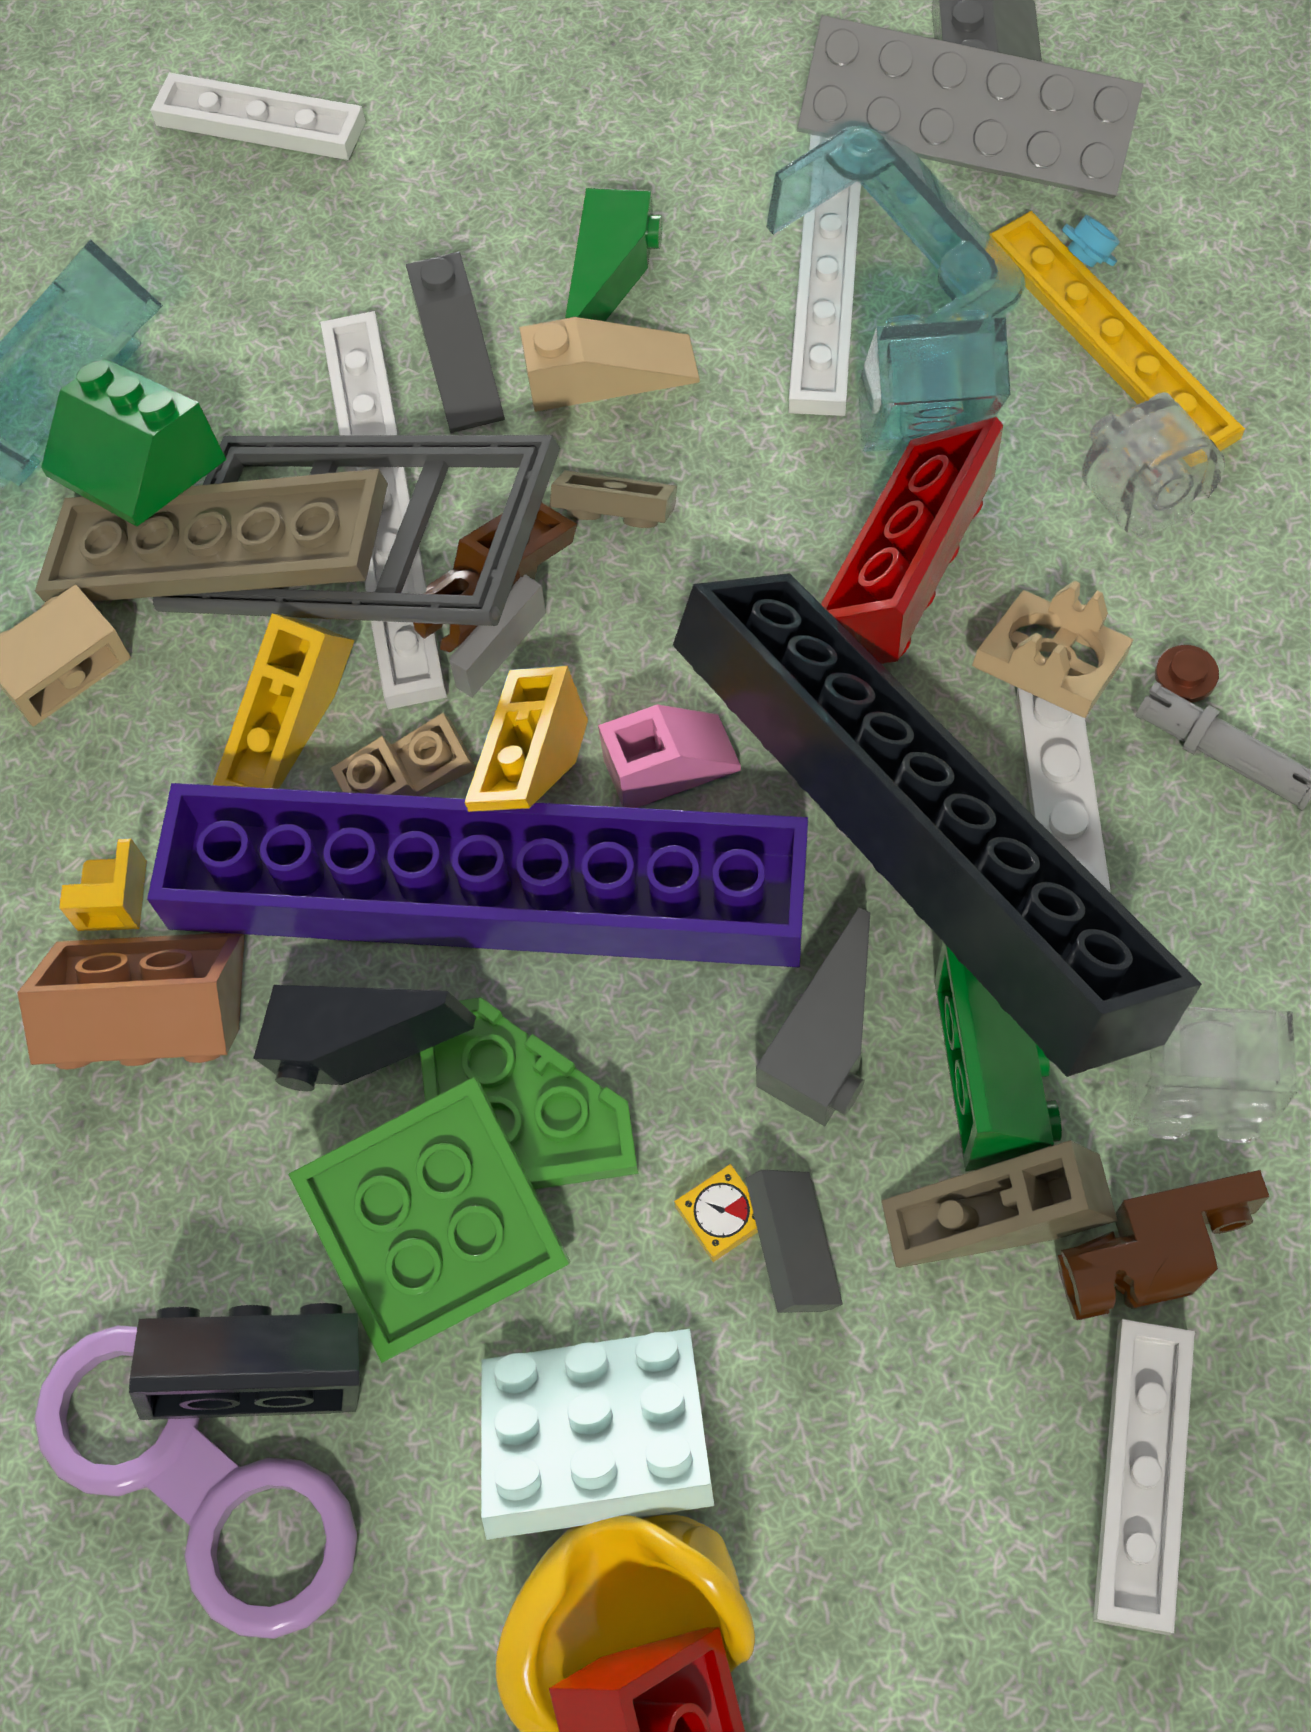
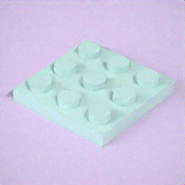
[481,1329,714,1540]

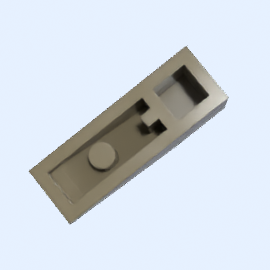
[881,1140,1118,1268]

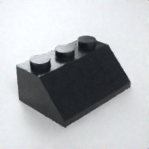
[129,1303,359,1420]

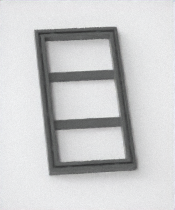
[153,435,560,626]

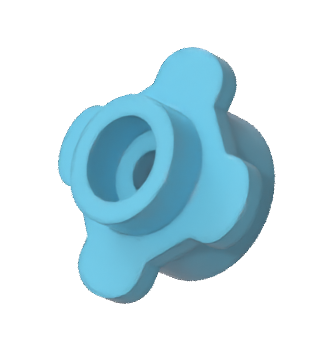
[1062,215,1120,267]

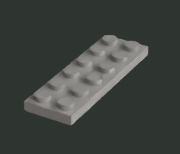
[797,15,1144,198]

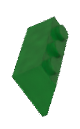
[41,358,227,527]
[935,942,1062,1171]

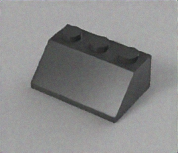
[932,0,1042,62]

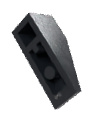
[253,985,476,1092]

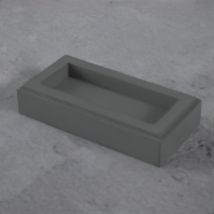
[745,1169,843,1313]

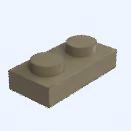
[550,470,677,528]

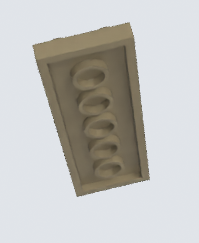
[35,469,388,602]

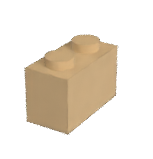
[0,584,131,727]

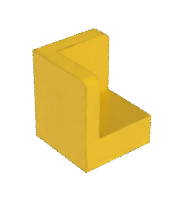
[59,839,147,931]

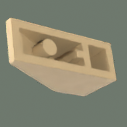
[519,317,700,412]

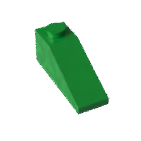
[565,188,662,322]

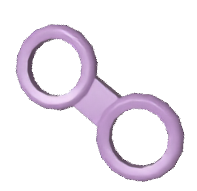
[34,1325,357,1639]

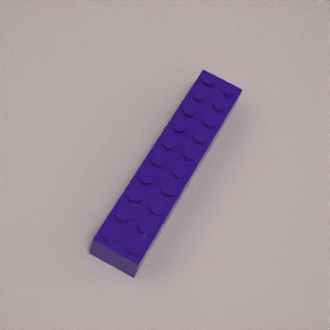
[147,783,808,968]

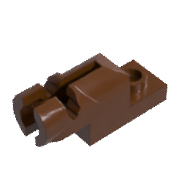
[413,502,577,652]
[1058,1170,1270,1320]

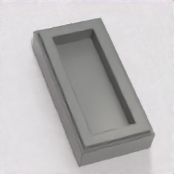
[450,575,546,698]

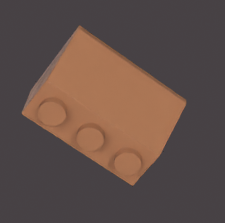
[17,933,244,1069]

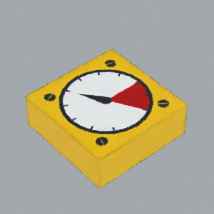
[674,1164,758,1262]

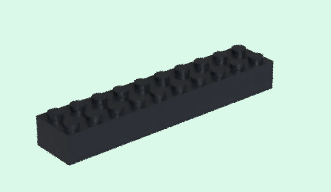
[673,573,1202,1077]

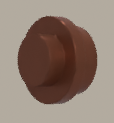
[1155,645,1219,703]

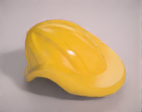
[496,1515,755,1732]

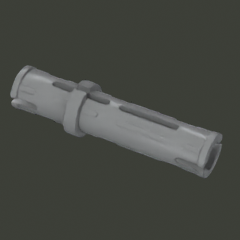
[1135,682,1311,811]

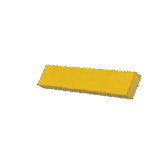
[986,211,1245,466]

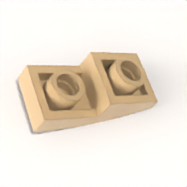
[331,713,476,796]

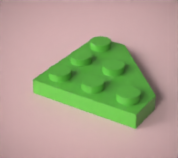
[420,997,639,1190]

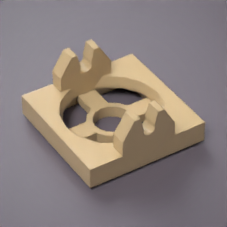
[972,581,1134,718]

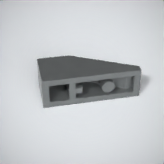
[406,251,505,433]
[756,907,870,1126]

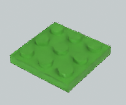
[288,1077,571,1363]

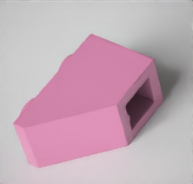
[598,704,741,808]

